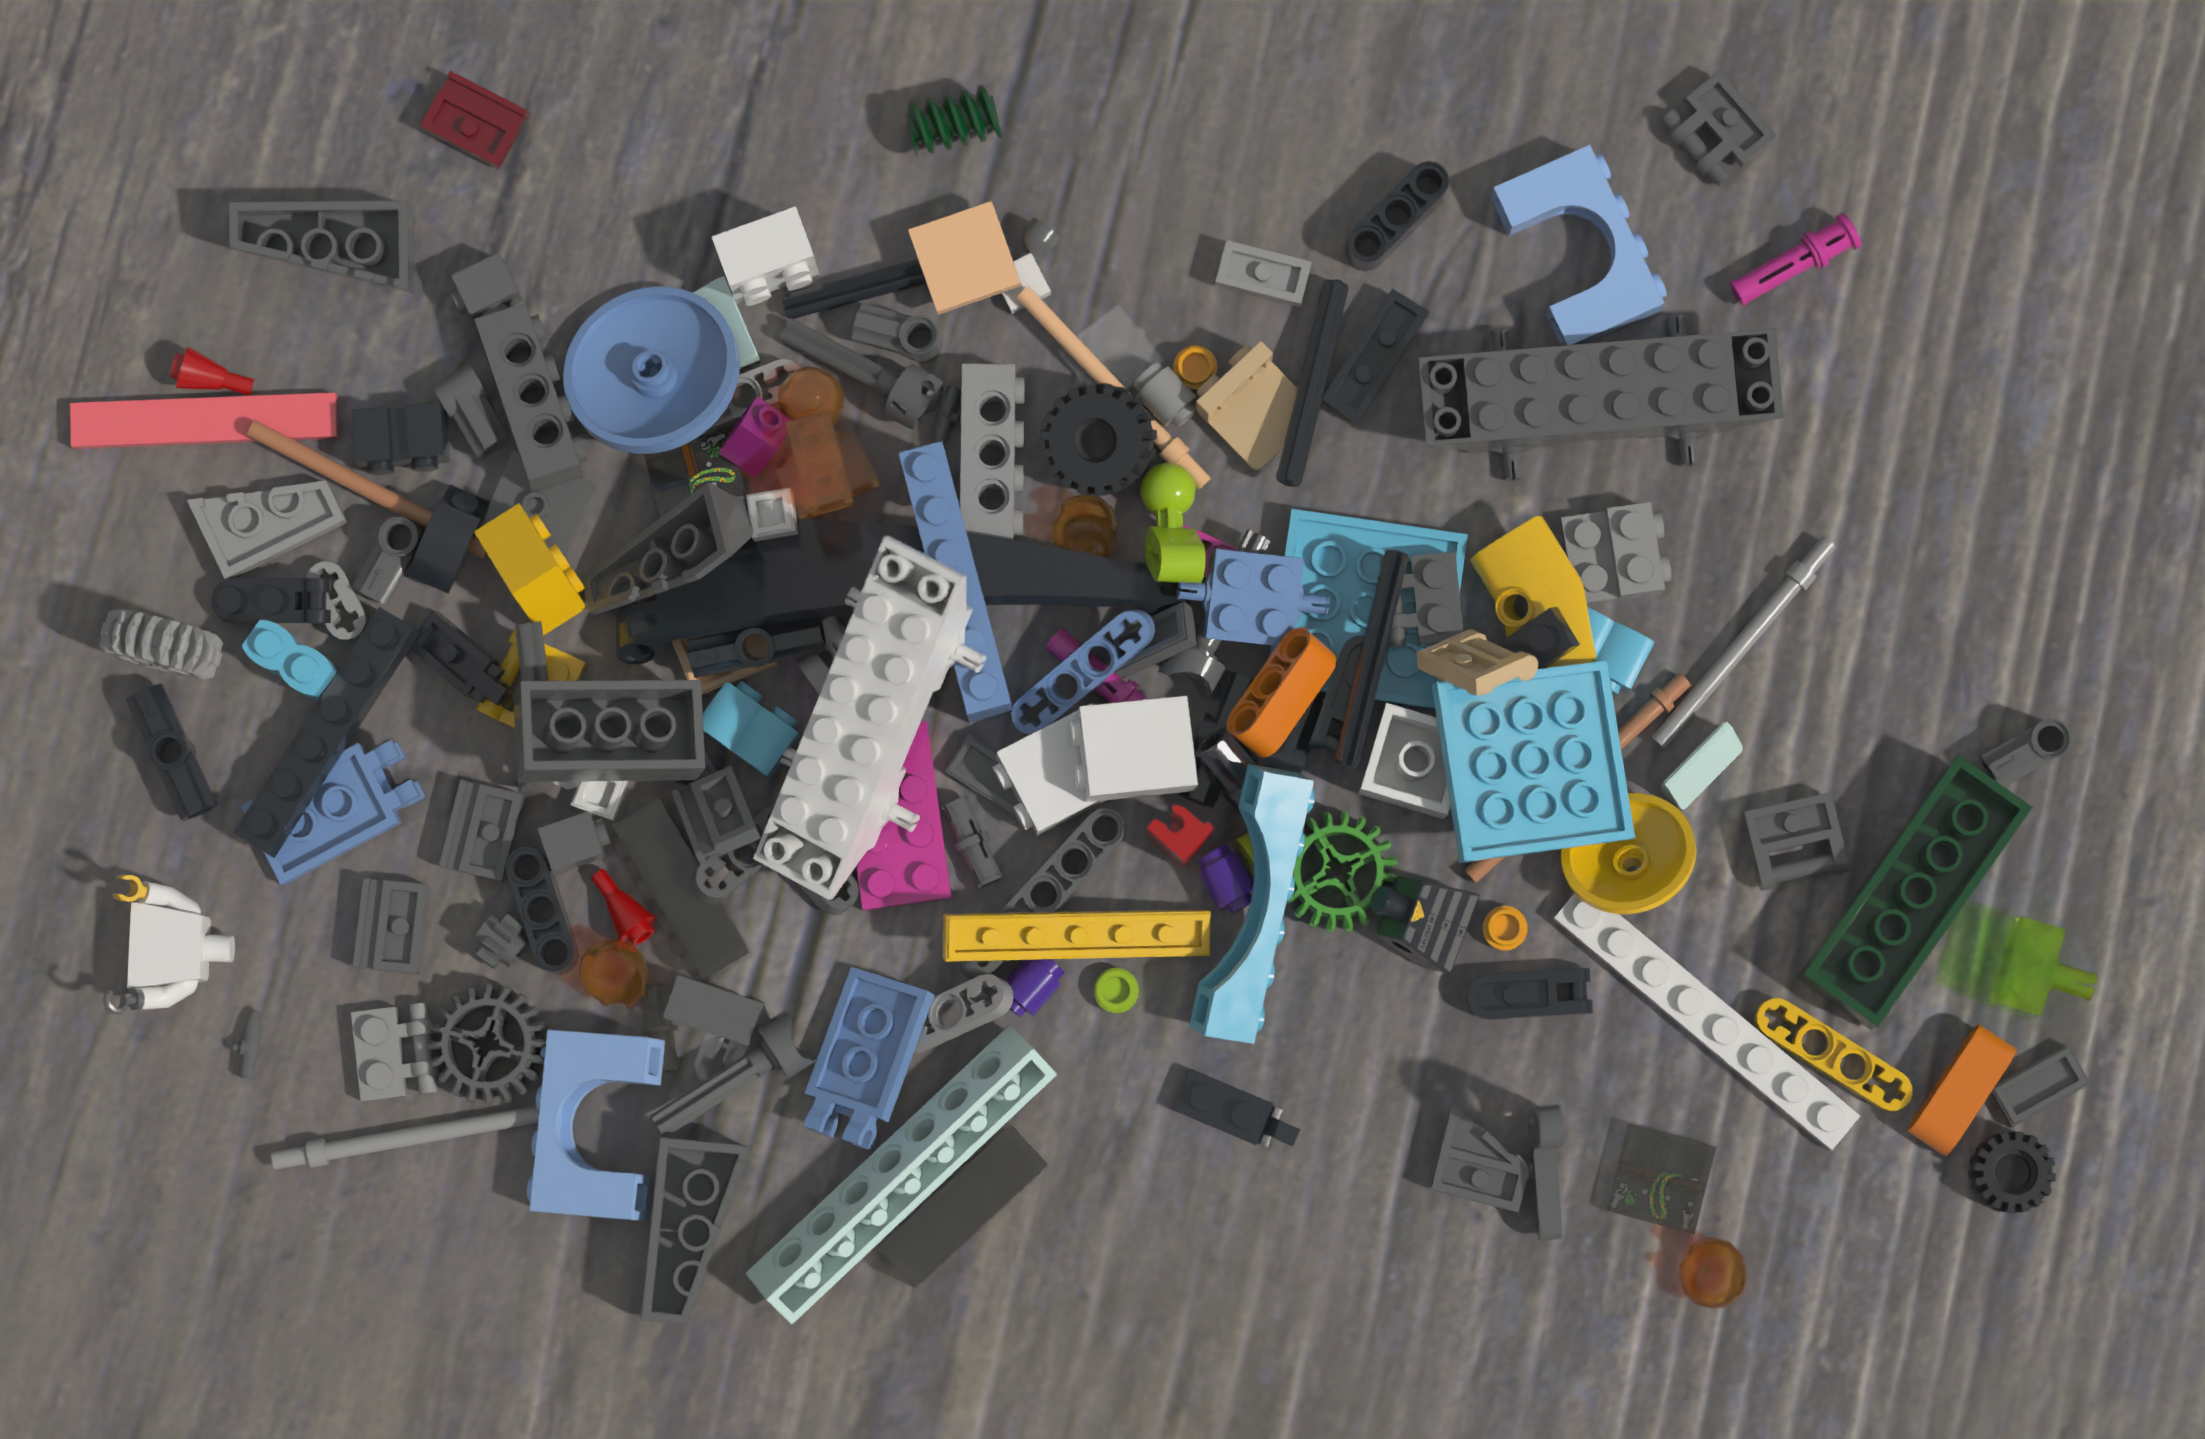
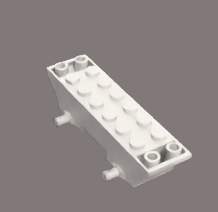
[753,536,986,900]

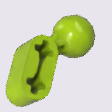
[1140,462,1205,584]

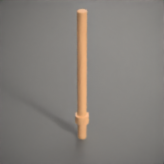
[1016,286,1211,490]

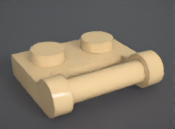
[1416,629,1538,695]

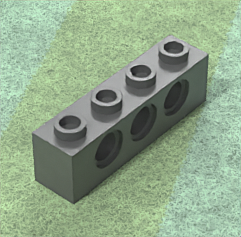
[475,303,587,492]

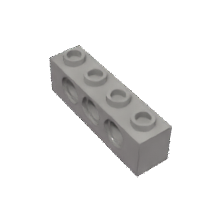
[960,364,1025,540]

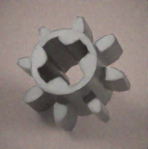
[473,913,529,969]

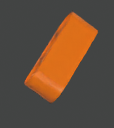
[1226,627,1336,758]
[1907,1023,2017,1157]

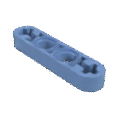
[1011,609,1155,735]

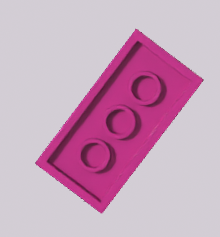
[857,721,952,911]

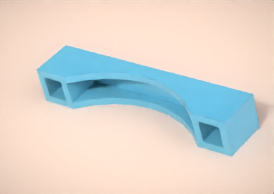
[1189,764,1315,1044]

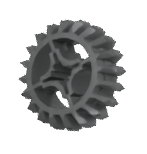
[427,983,548,1106]

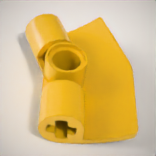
[1469,515,1596,668]

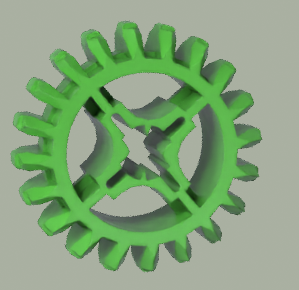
[1286,811,1398,933]

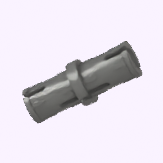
[941,796,1003,889]

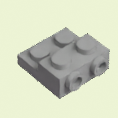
[1560,502,1671,605]

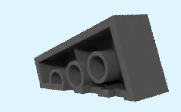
[229,201,415,293]
[639,1138,751,1325]

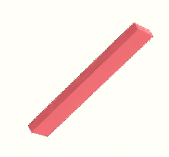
[70,392,339,449]

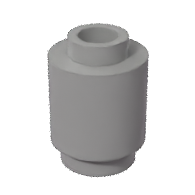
[1132,362,1197,428]

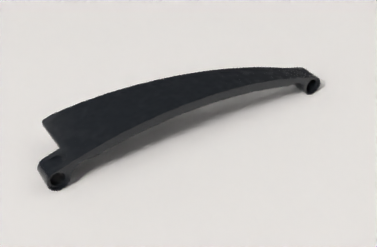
[616,518,1191,664]

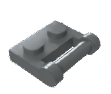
[1742,792,1849,891]

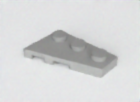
[187,480,348,579]

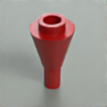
[170,346,255,396]
[590,869,657,946]

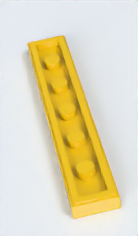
[943,909,1211,961]

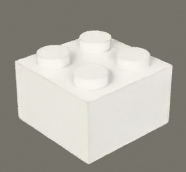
[712,206,819,306]
[1358,703,1450,820]

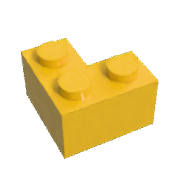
[474,503,587,636]

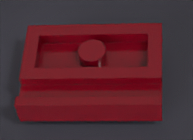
[420,71,530,169]

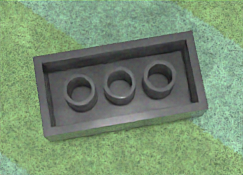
[513,680,705,782]

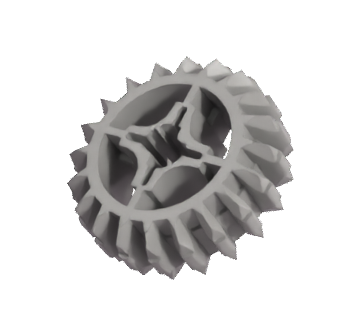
[99,609,223,680]

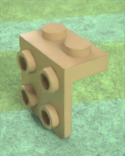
[1196,341,1298,471]

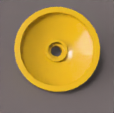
[1561,793,1696,914]

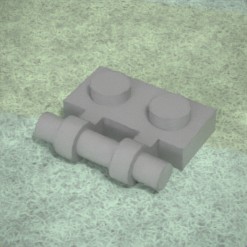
[351,1003,440,1102]

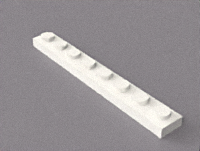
[1553,893,1860,1151]

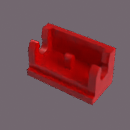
[1146,805,1214,869]

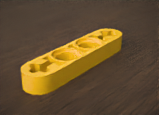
[1754,998,1913,1111]

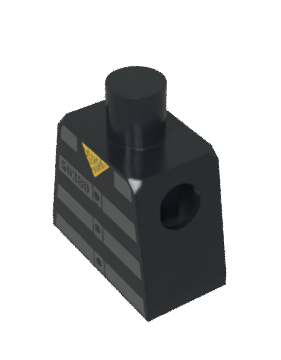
[1370,876,1479,975]

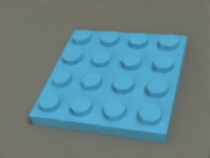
[1270,509,1468,711]
[1432,661,1635,863]

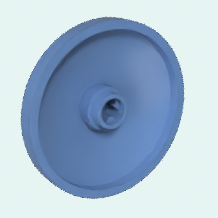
[563,287,740,454]

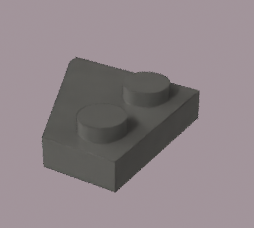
[1430,1105,1530,1213]

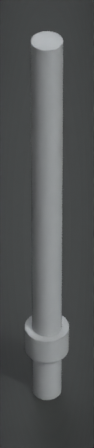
[1651,537,1836,749]
[271,1105,539,1170]

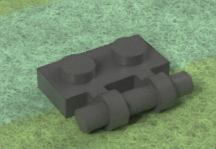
[1661,70,1776,186]
[1377,552,1464,648]

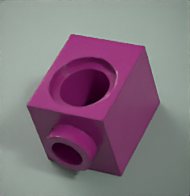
[718,396,793,477]

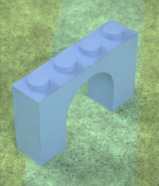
[1490,145,1667,346]
[527,1030,665,1221]

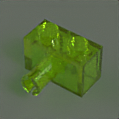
[1988,916,2098,1019]

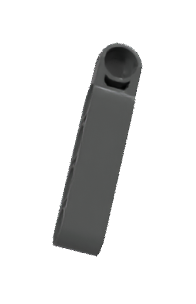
[960,808,1125,980]

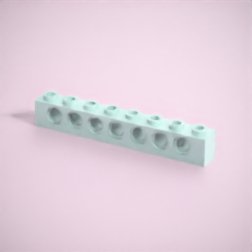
[745,1025,1057,1324]

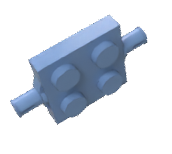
[1177,548,1329,646]

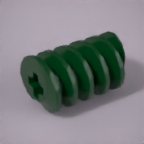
[907,85,1002,157]

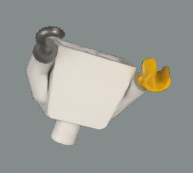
[103,874,235,1015]

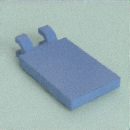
[241,740,426,885]
[803,967,935,1151]

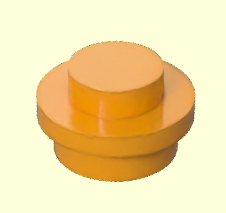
[1173,345,1217,390]
[1482,906,1528,951]

